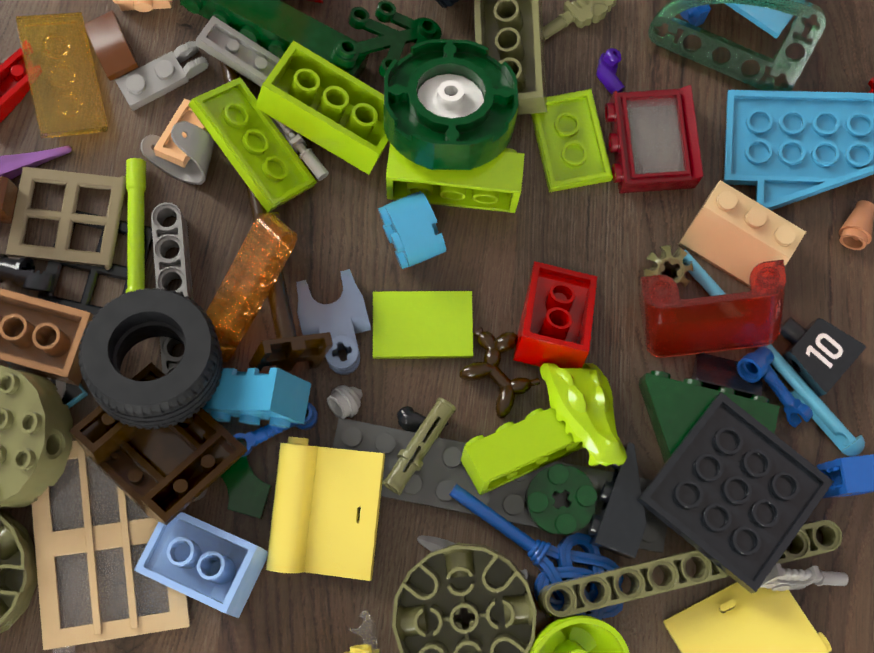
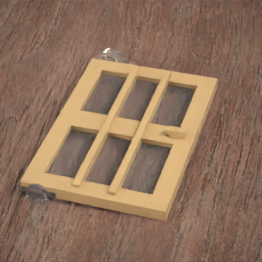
[31,441,190,653]

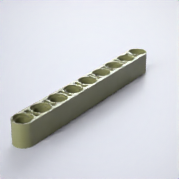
[538,520,842,617]

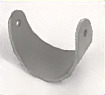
[141,121,215,185]

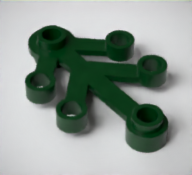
[330,0,442,78]

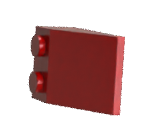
[513,261,598,368]

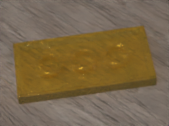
[16,12,108,138]

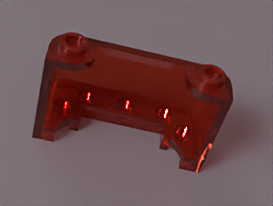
[639,260,786,358]

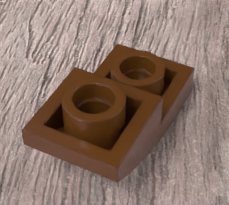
[84,10,139,81]

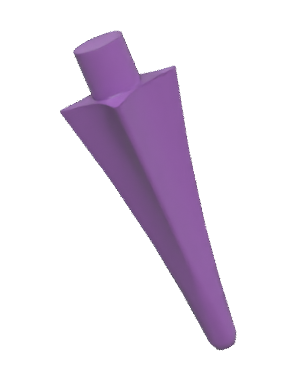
[0,146,72,180]

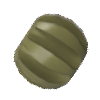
[643,245,693,294]

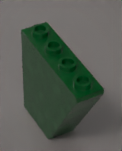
[639,370,780,463]

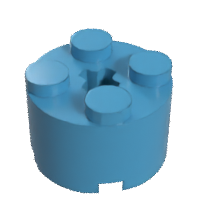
[378,191,446,269]

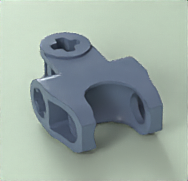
[296,269,371,375]

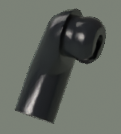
[397,406,449,435]

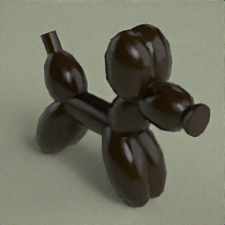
[459,327,540,419]

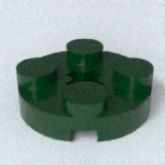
[526,464,597,535]

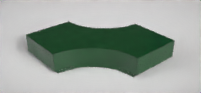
[221,440,272,519]

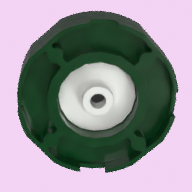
[384,39,519,170]

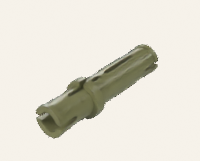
[382,397,456,495]

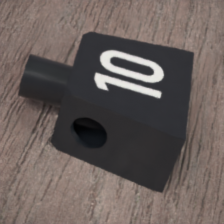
[777,317,866,397]

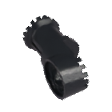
[0,254,58,293]

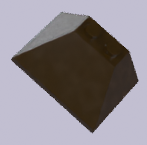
[69,362,247,525]

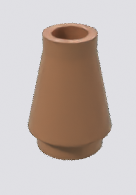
[839,200,874,250]

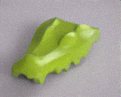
[540,363,627,467]

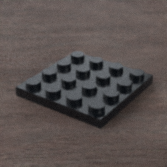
[637,392,834,593]

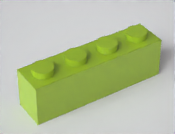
[461,408,583,496]

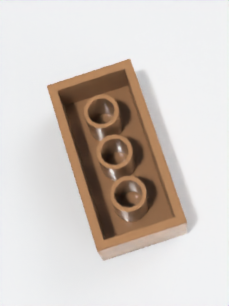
[0,288,94,386]

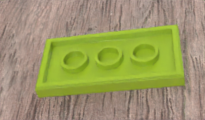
[188,77,317,213]

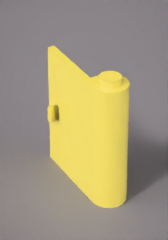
[266,437,385,581]
[663,582,832,653]

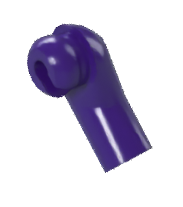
[596,48,626,95]

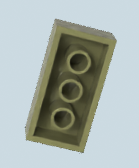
[474,0,547,115]

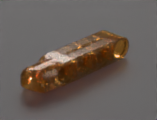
[206,212,298,363]

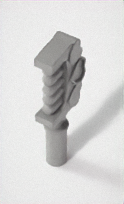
[269,116,329,181]
[760,563,848,591]

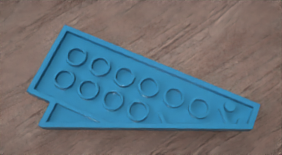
[723,90,874,210]

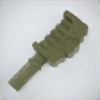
[543,0,617,41]

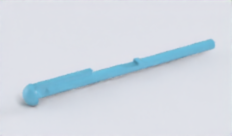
[682,250,865,456]

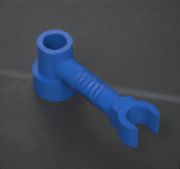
[737,347,813,428]
[233,403,318,457]

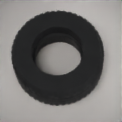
[78,288,223,429]

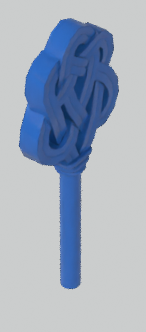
[449,484,624,620]

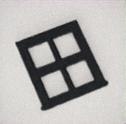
[37,210,153,315]

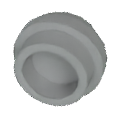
[327,385,363,419]

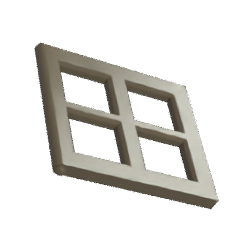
[6,167,126,270]

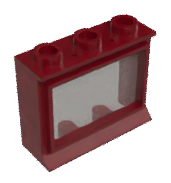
[605,85,704,193]

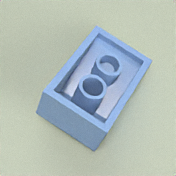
[134,512,268,618]

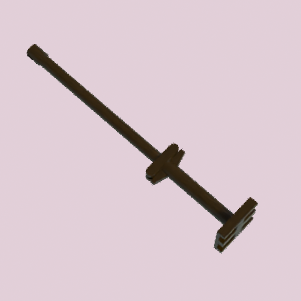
[220,61,333,373]

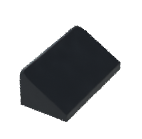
[691,352,762,398]

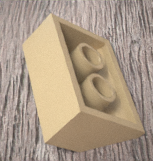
[678,180,806,295]

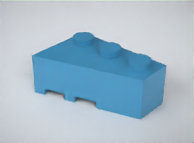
[203,368,311,428]

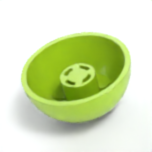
[528,615,630,653]

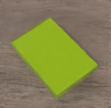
[531,89,613,192]
[373,291,473,359]

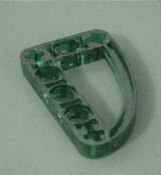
[648,0,826,91]

